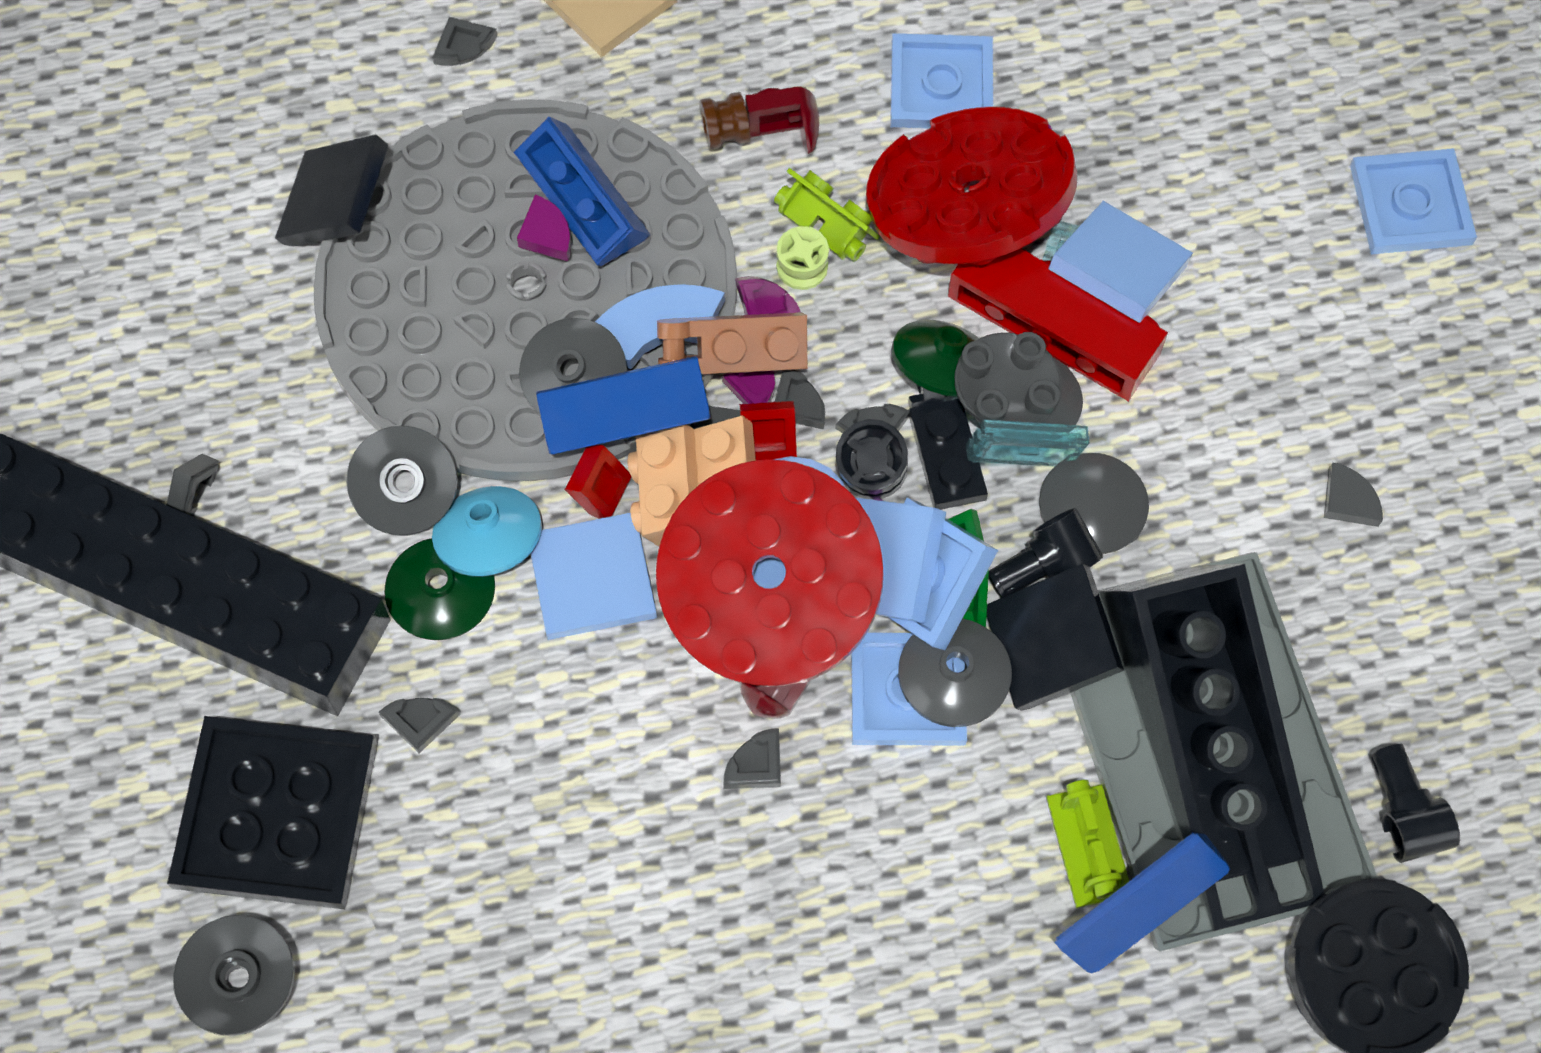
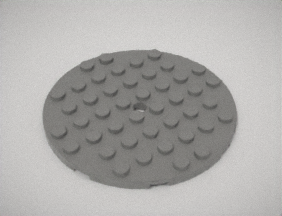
[314,99,737,481]

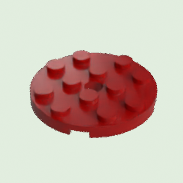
[866,107,1077,265]
[656,459,884,687]

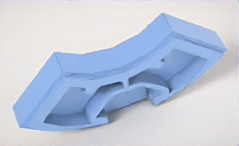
[595,284,725,369]

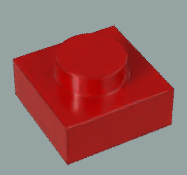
[739,401,797,460]
[564,445,631,519]

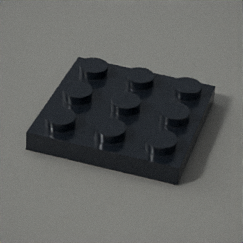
[167,716,377,910]

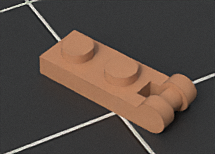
[657,312,808,374]

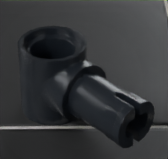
[988,508,1103,598]
[1371,744,1460,863]

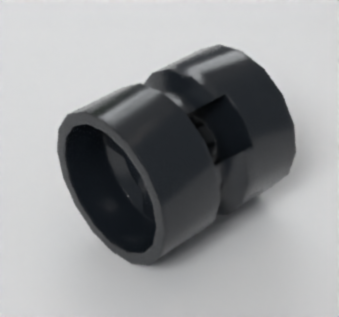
[836,419,908,499]

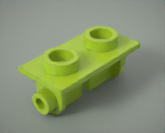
[774,168,880,262]
[1046,780,1129,908]

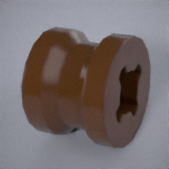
[699,92,750,150]

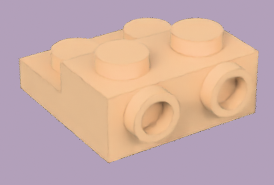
[627,415,756,547]

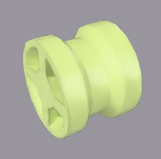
[776,226,829,290]

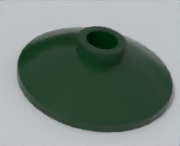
[892,320,979,397]
[384,538,495,640]

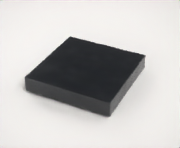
[275,134,389,247]
[987,563,1124,711]

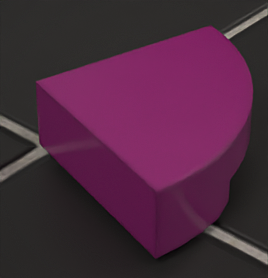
[517,195,571,261]
[735,276,801,315]
[722,370,776,404]

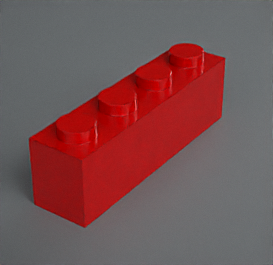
[948,248,1168,402]

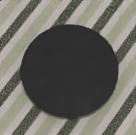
[1288,878,1469,1053]

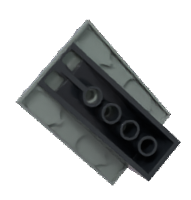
[1070,552,1378,952]

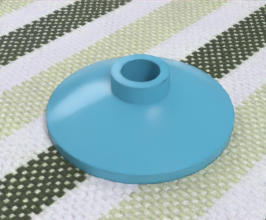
[432,486,542,576]

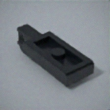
[908,385,988,510]

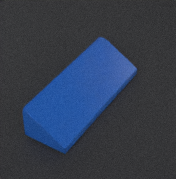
[514,116,650,266]
[536,356,711,454]
[1055,833,1230,974]

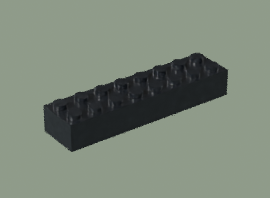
[0,433,391,717]

